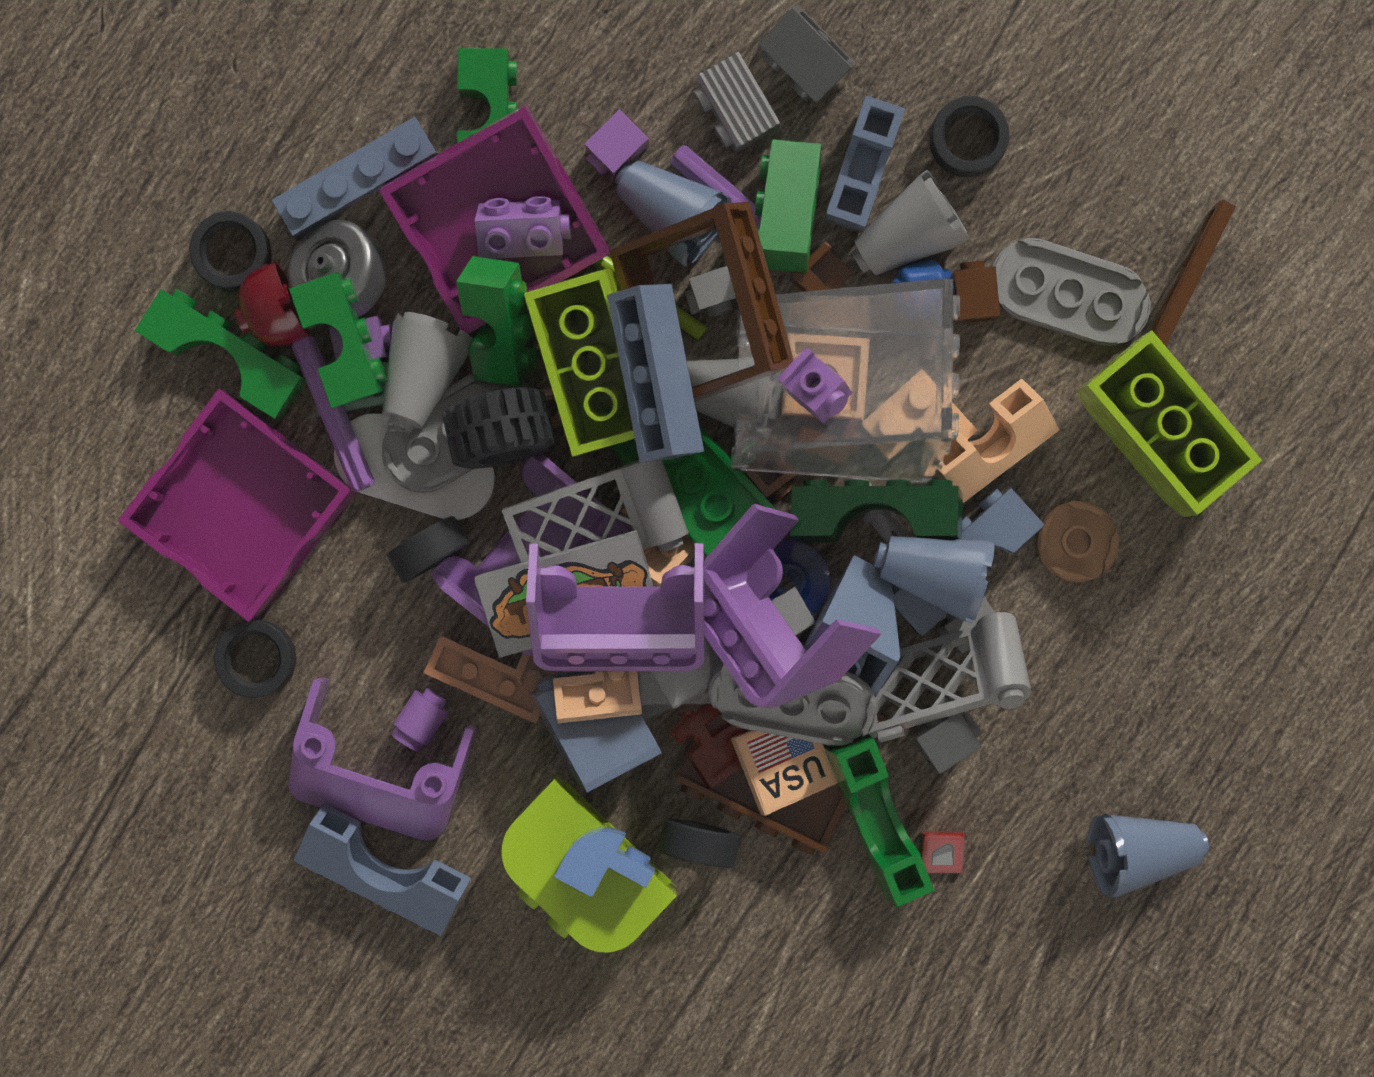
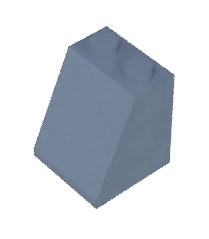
[804,555,901,696]
[530,671,662,792]

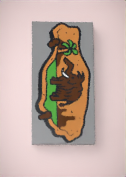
[474,530,654,658]

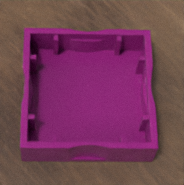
[379,104,609,334]
[117,389,357,622]

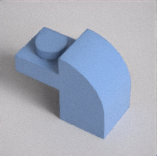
[554,828,655,897]

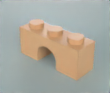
[923,379,1059,503]

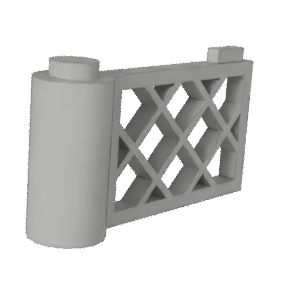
[502,459,689,563]
[869,612,1032,742]

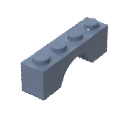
[272,117,437,241]
[892,488,1044,636]
[293,803,471,936]

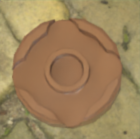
[1036,501,1119,582]

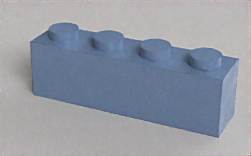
[607,284,704,463]

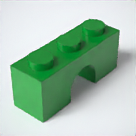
[457,48,518,143]
[456,256,537,387]
[289,272,387,408]

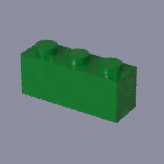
[755,139,821,273]

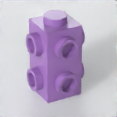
[475,196,572,259]

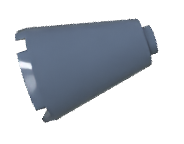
[615,160,732,266]
[873,536,994,623]
[1087,814,1209,898]

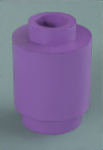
[391,688,449,752]

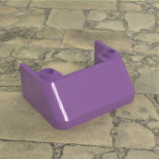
[704,504,881,708]
[526,543,704,671]
[288,677,479,841]

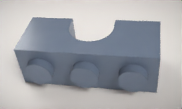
[824,96,905,233]

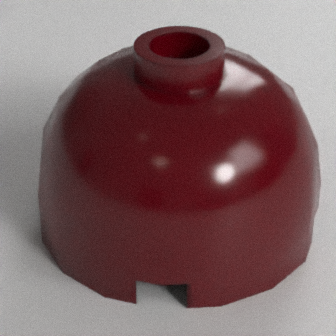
[234,261,310,346]

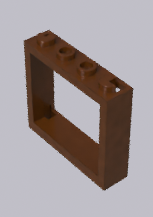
[609,202,794,402]

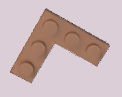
[424,635,560,724]

